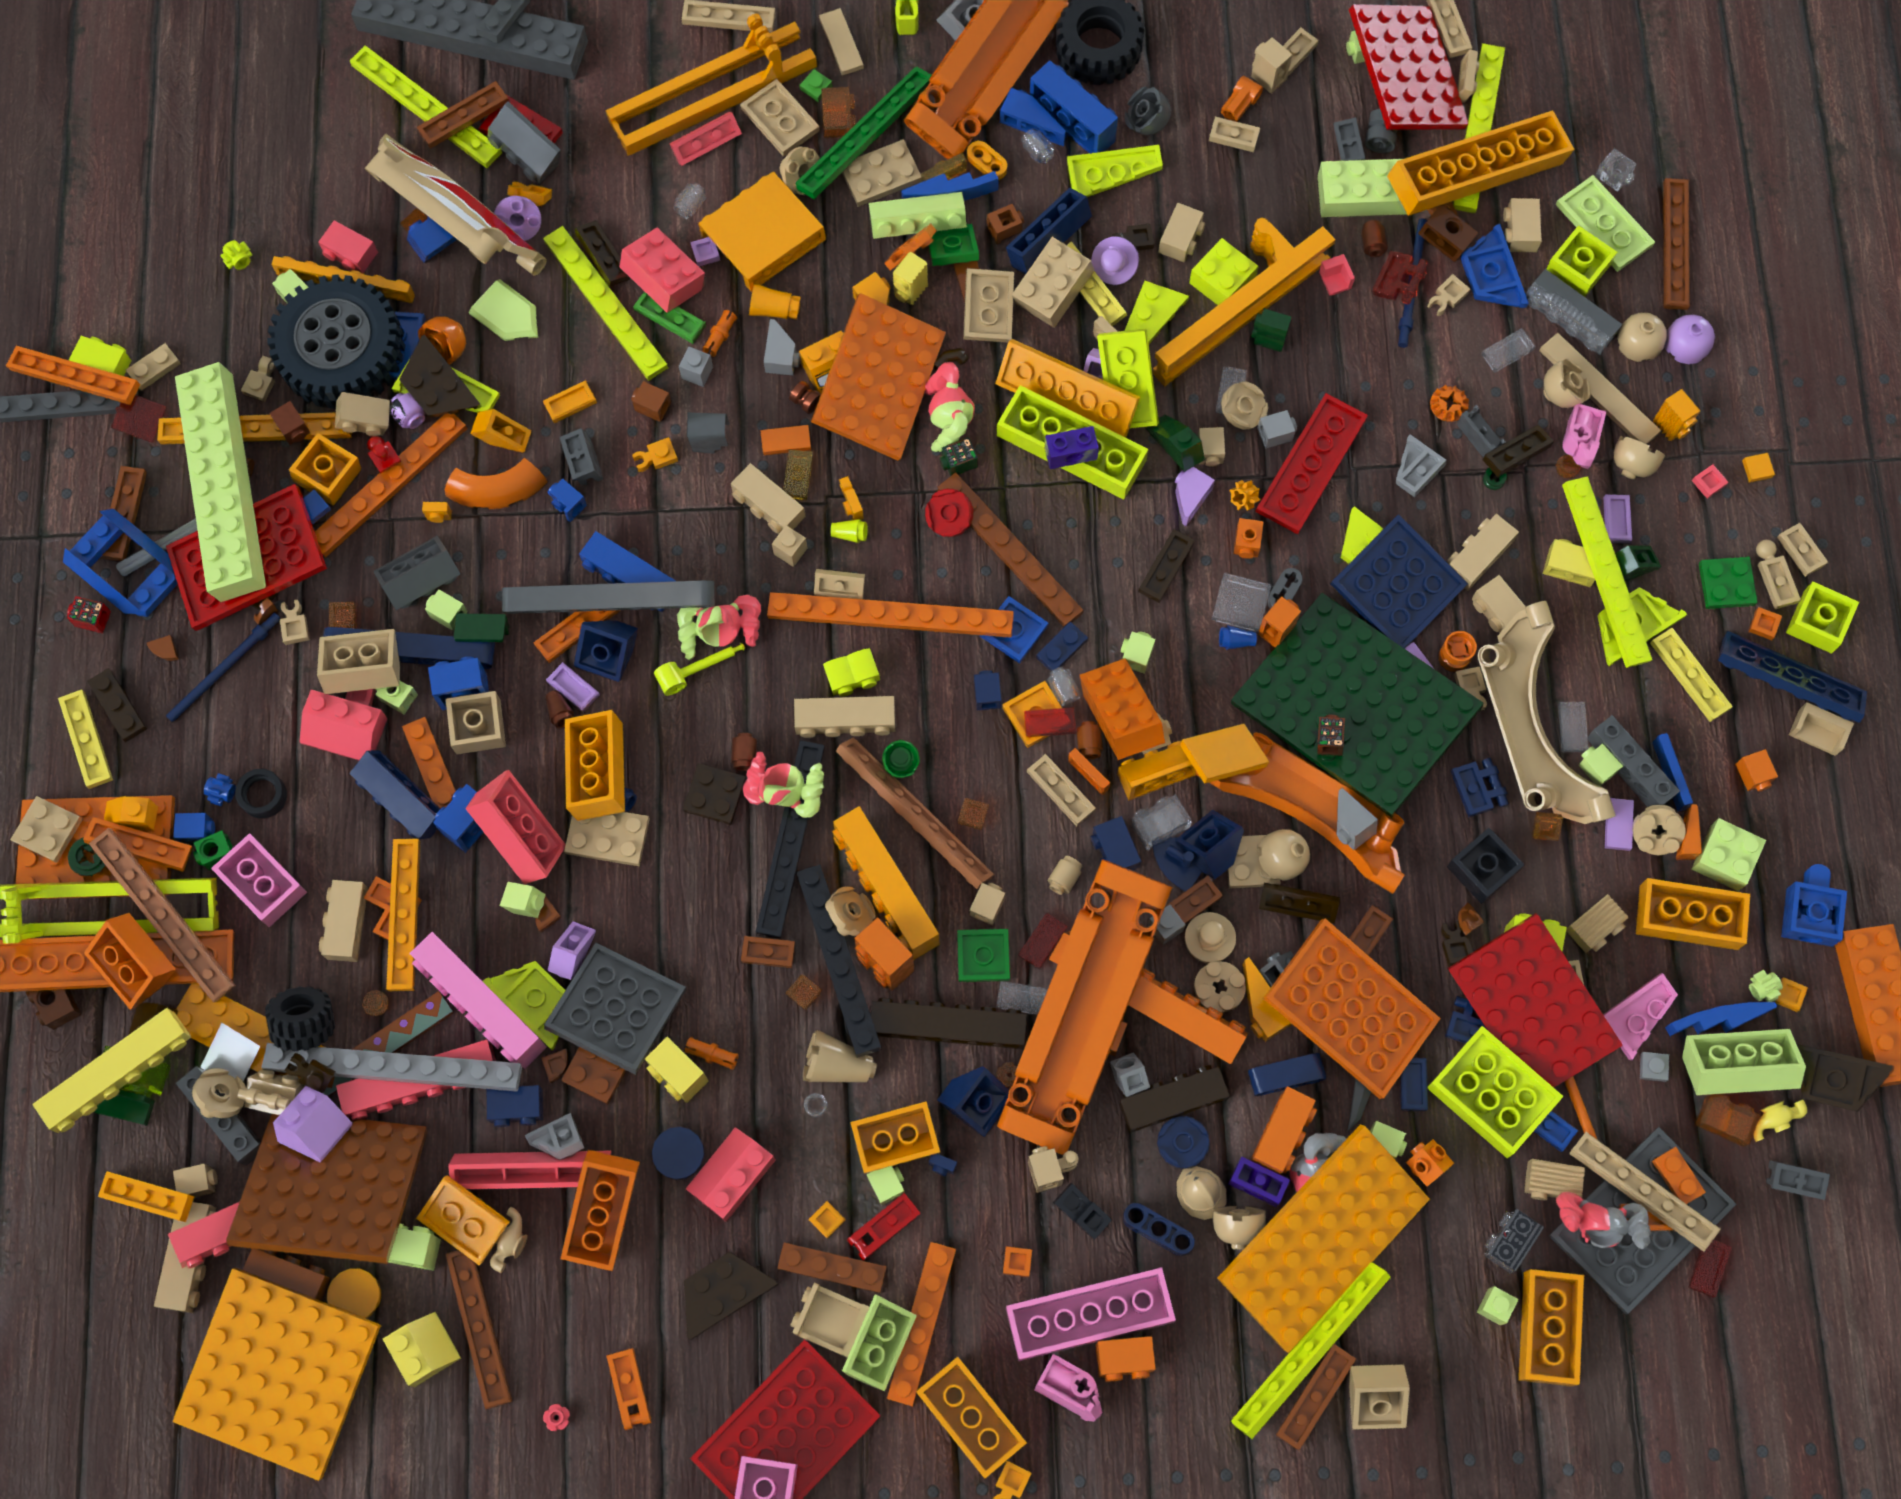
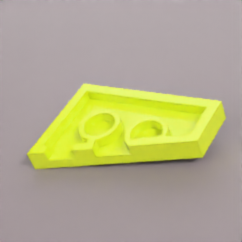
[1125,281,1189,345]

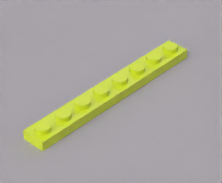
[1453,44,1505,213]
[350,46,502,169]
[543,226,668,381]
[1562,476,1652,668]
[1231,1262,1391,1439]

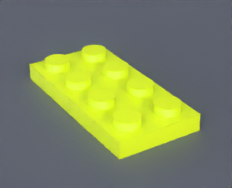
[1097,329,1159,428]

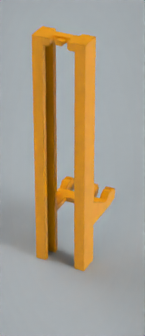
[606,13,817,156]
[1152,217,1336,387]

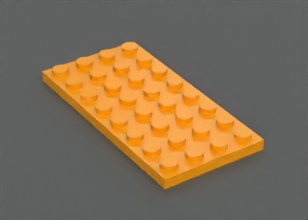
[1217,1124,1430,1353]

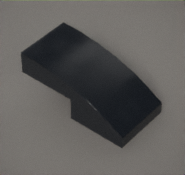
[1053,1183,1112,1240]

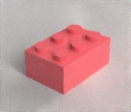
[620,227,705,313]

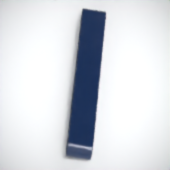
[323,627,495,669]

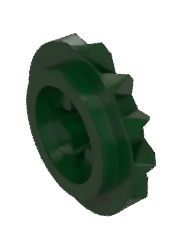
[68,837,105,877]

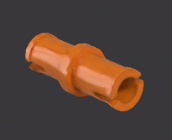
[702,310,737,357]
[685,1037,739,1070]

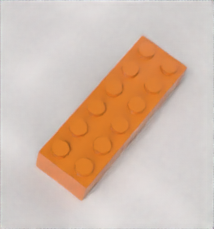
[1835,924,1901,1087]

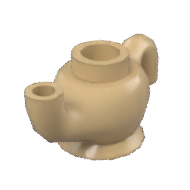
[490,1207,528,1273]

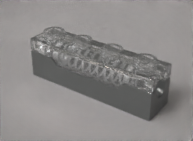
[1526,269,1622,355]

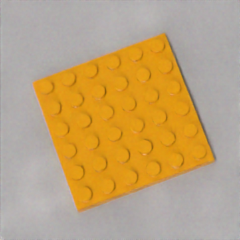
[172,1268,381,1481]

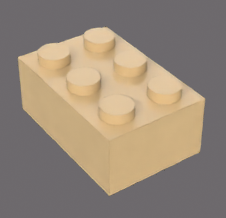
[1012,237,1094,328]

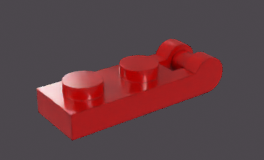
[847,1193,921,1261]

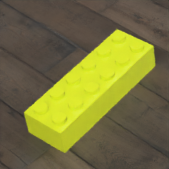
[997,385,1148,500]

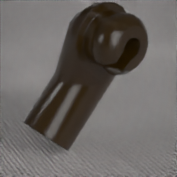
[934,348,968,370]

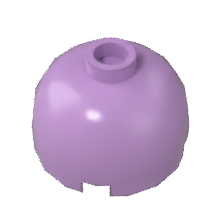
[1665,315,1715,364]

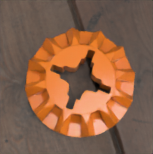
[1430,385,1469,422]

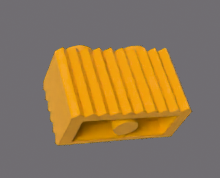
[1653,389,1700,441]

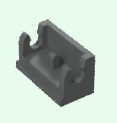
[1333,117,1365,161]
[1457,405,1506,458]
[560,428,604,485]
[1766,1160,1830,1200]

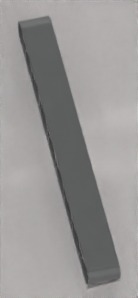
[502,580,715,614]

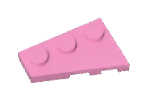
[1603,973,1678,1060]

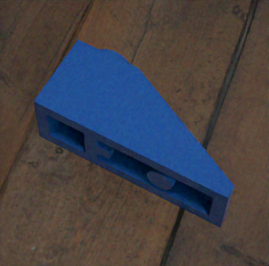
[1000,88,1066,147]

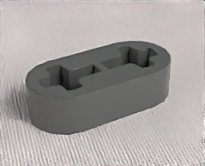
[1268,568,1303,609]

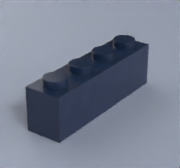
[1006,188,1092,275]
[349,750,441,840]

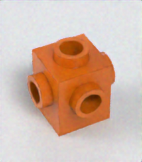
[1406,1139,1454,1187]

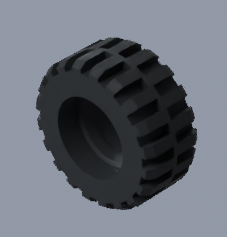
[1056,0,1144,85]

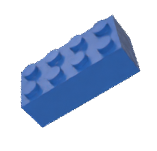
[1030,60,1118,154]

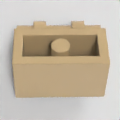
[238,1069,305,1115]
[1028,1146,1078,1193]

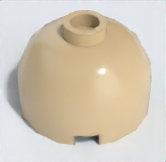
[1617,313,1667,362]
[1544,358,1590,408]
[1614,436,1665,480]
[1259,830,1310,881]
[1213,1206,1266,1250]

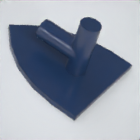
[1152,837,1202,892]

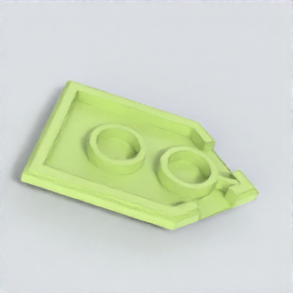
[469,279,538,341]

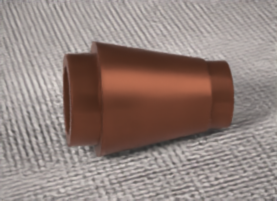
[545,690,574,728]

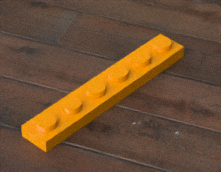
[271,256,415,303]
[386,839,420,991]

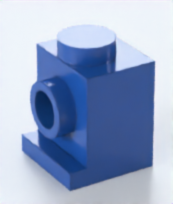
[548,479,587,522]

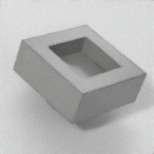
[1640,1052,1669,1082]

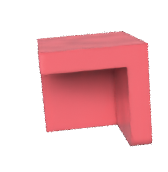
[1319,254,1355,296]

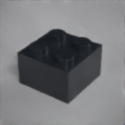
[1447,828,1524,904]

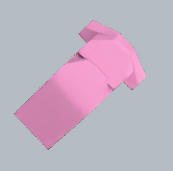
[1563,404,1606,469]
[1034,1354,1102,1422]

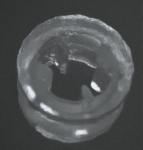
[804,1093,828,1118]

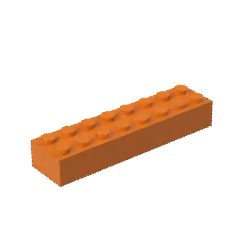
[1049,931,1248,1064]

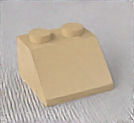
[1349,1365,1410,1429]

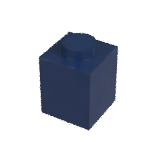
[974,670,1001,710]

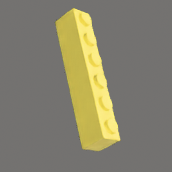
[32,1008,191,1133]

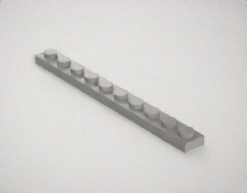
[261,1043,522,1091]

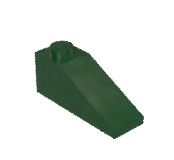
[1145,415,1205,472]

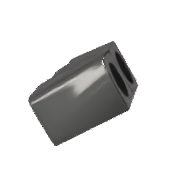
[687,412,730,454]

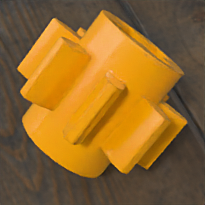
[1229,480,1260,511]

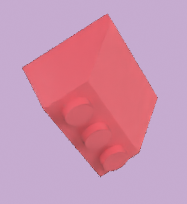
[300,689,388,760]
[686,1127,776,1222]

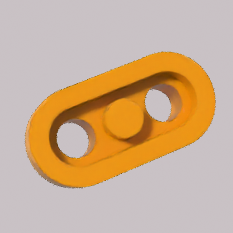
[967,141,1007,180]

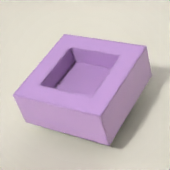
[690,237,720,266]

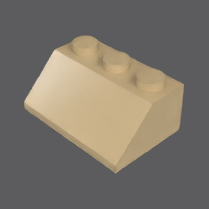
[317,629,400,694]

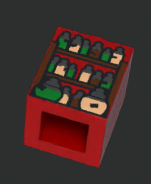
[67,596,111,634]

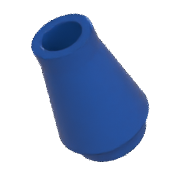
[1219,625,1257,650]

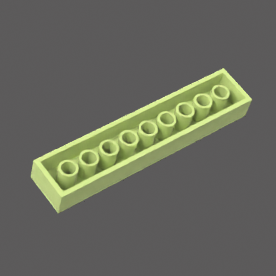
[175,362,266,602]

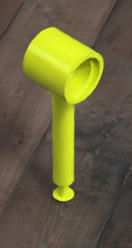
[654,643,745,696]

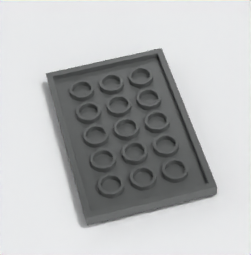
[1548,1127,1736,1315]

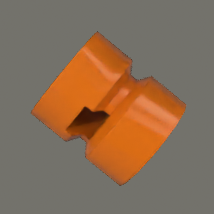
[1439,631,1477,672]

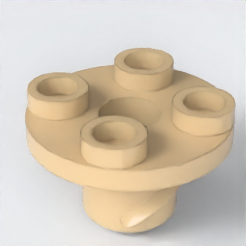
[780,147,820,195]
[1184,912,1236,964]

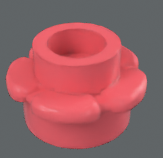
[543,1404,570,1431]

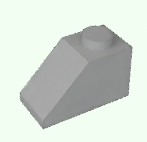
[764,319,800,376]
[1336,788,1378,850]

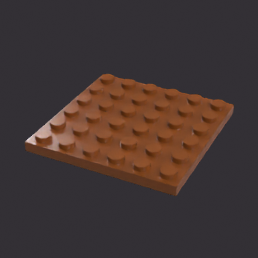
[226,1114,427,1264]

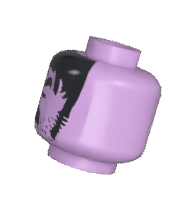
[389,393,425,429]

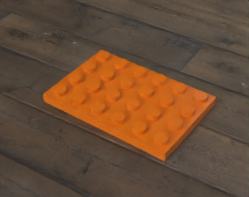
[811,293,946,461]
[16,795,175,899]
[1263,919,1441,1099]

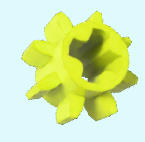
[221,240,253,270]

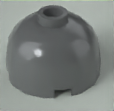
[1124,87,1171,135]

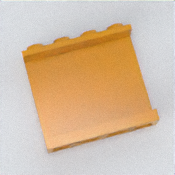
[698,171,826,292]

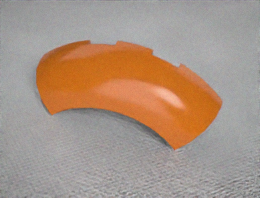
[445,458,548,510]

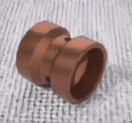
[789,381,821,414]

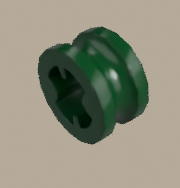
[1483,468,1507,490]

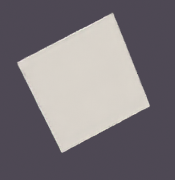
[200,1023,260,1081]

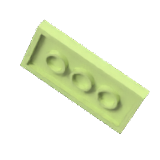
[1556,175,1655,272]

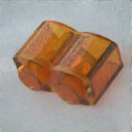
[821,87,856,138]
[1695,1094,1760,1147]

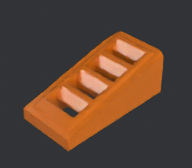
[1676,804,1702,860]

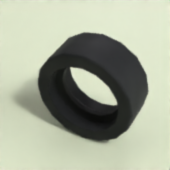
[235,769,287,819]

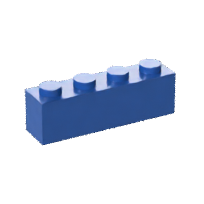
[579,531,676,612]

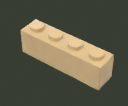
[794,696,895,738]
[154,1202,216,1313]

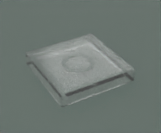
[1212,573,1271,632]

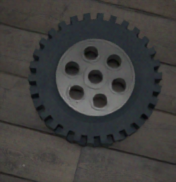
[267,275,405,409]

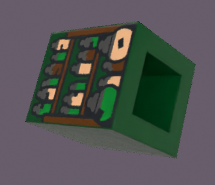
[939,437,978,476]

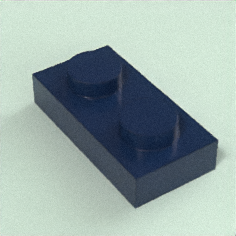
[1036,622,1088,674]

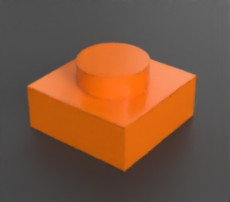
[1748,607,1782,641]
[1003,1246,1032,1277]

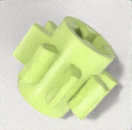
[1749,970,1783,1002]

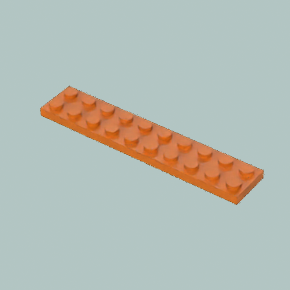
[0,930,234,992]

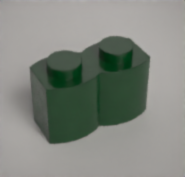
[1251,308,1292,352]

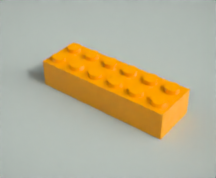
[832,806,940,960]

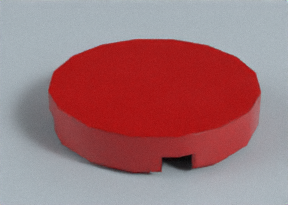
[925,489,973,537]

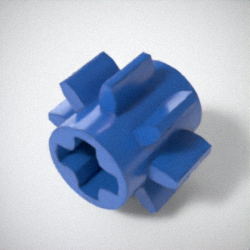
[204,773,236,806]

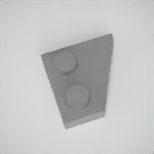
[1396,435,1446,497]
[525,1113,584,1160]

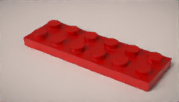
[1256,393,1368,534]

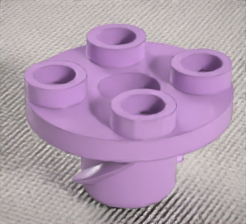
[494,196,541,241]
[1091,237,1139,285]

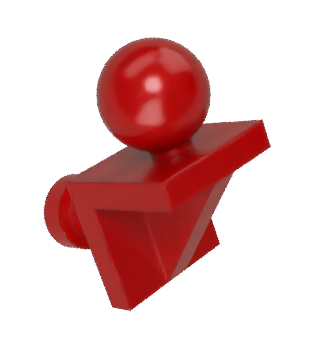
[367,436,402,474]

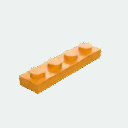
[98,1171,195,1222]

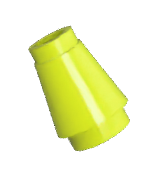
[831,519,868,543]

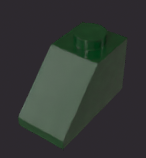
[1615,545,1661,581]

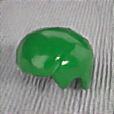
[882,740,920,778]

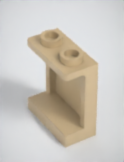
[791,1283,869,1358]

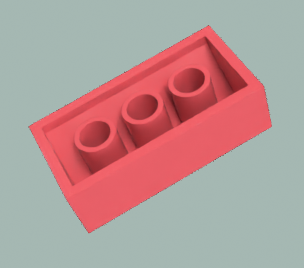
[465,770,566,885]

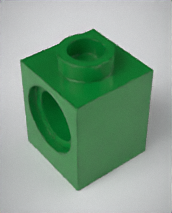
[193,830,233,871]

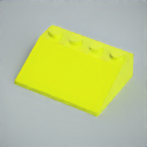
[1427,1026,1563,1158]

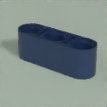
[1248,1053,1327,1096]
[1123,1203,1195,1256]

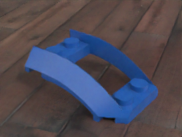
[63,508,178,617]

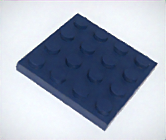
[1330,514,1468,649]

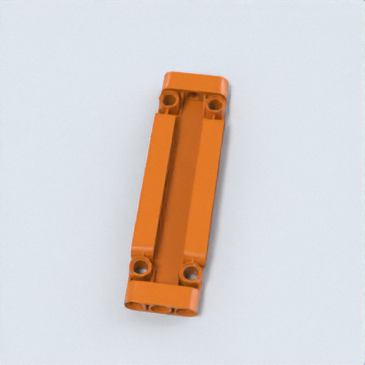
[904,0,1069,162]
[997,859,1172,1155]

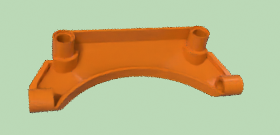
[1195,732,1405,894]

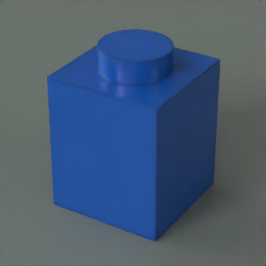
[173,813,215,844]

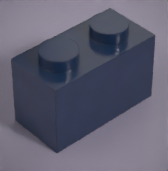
[1090,816,1141,871]
[487,1085,543,1127]

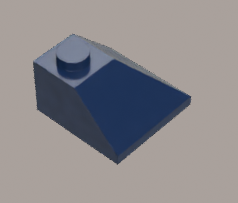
[574,620,638,682]
[1175,810,1244,879]
[937,1066,1009,1137]

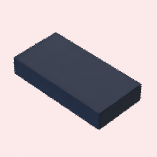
[1400,1058,1428,1111]

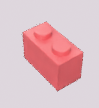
[318,220,378,273]

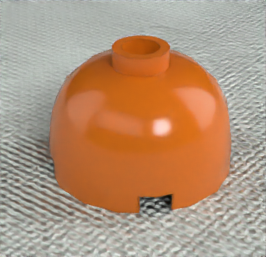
[418,316,466,365]

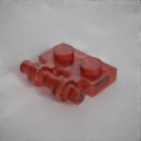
[1372,251,1429,305]

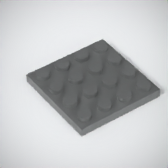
[544,943,686,1075]

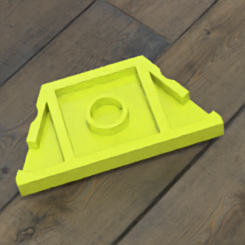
[1340,506,1383,564]
[1598,587,1687,666]
[482,961,566,1050]

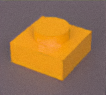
[422,502,452,523]

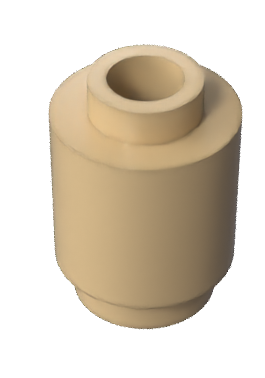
[1047,856,1083,895]

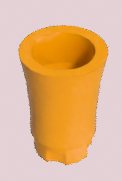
[749,283,801,319]

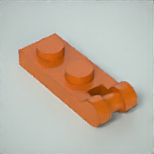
[607,1348,652,1430]

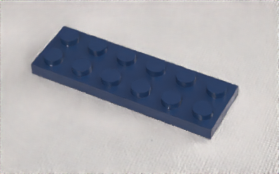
[1718,631,1867,723]

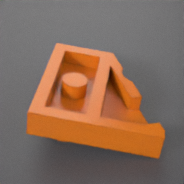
[884,223,937,271]

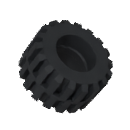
[265,986,335,1052]

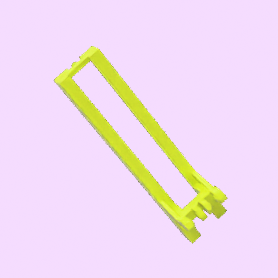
[0,878,219,944]

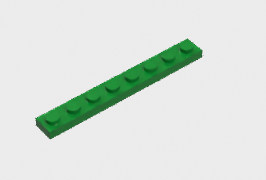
[795,66,932,199]

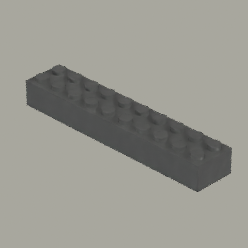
[351,0,588,80]

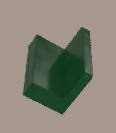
[454,613,510,642]
[94,1090,155,1126]

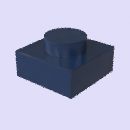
[929,1154,957,1176]

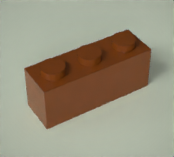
[243,1248,331,1301]

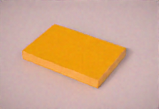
[1180,724,1269,784]
[416,1175,510,1265]

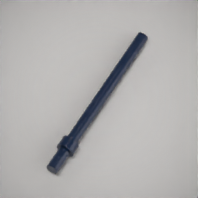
[1398,218,1427,348]
[165,612,281,722]

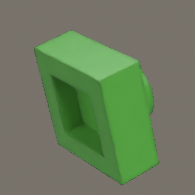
[800,69,832,102]

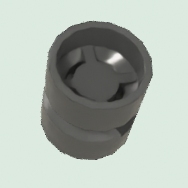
[1365,109,1398,153]

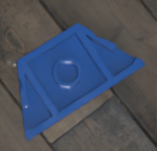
[1460,224,1529,308]

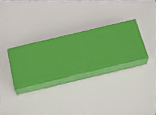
[633,291,706,344]

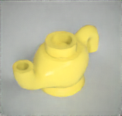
[1753,1099,1807,1142]

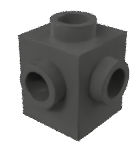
[1259,951,1294,988]

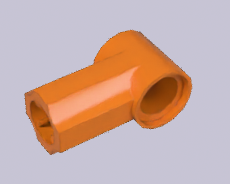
[1221,75,1264,122]

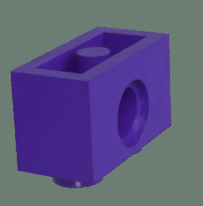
[1044,426,1099,469]
[1228,1157,1290,1207]

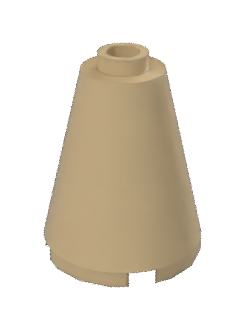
[803,1030,877,1082]

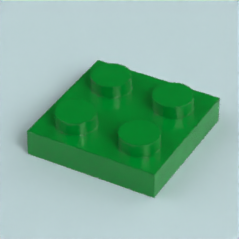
[928,224,979,266]
[1699,557,1757,609]
[957,929,1010,982]

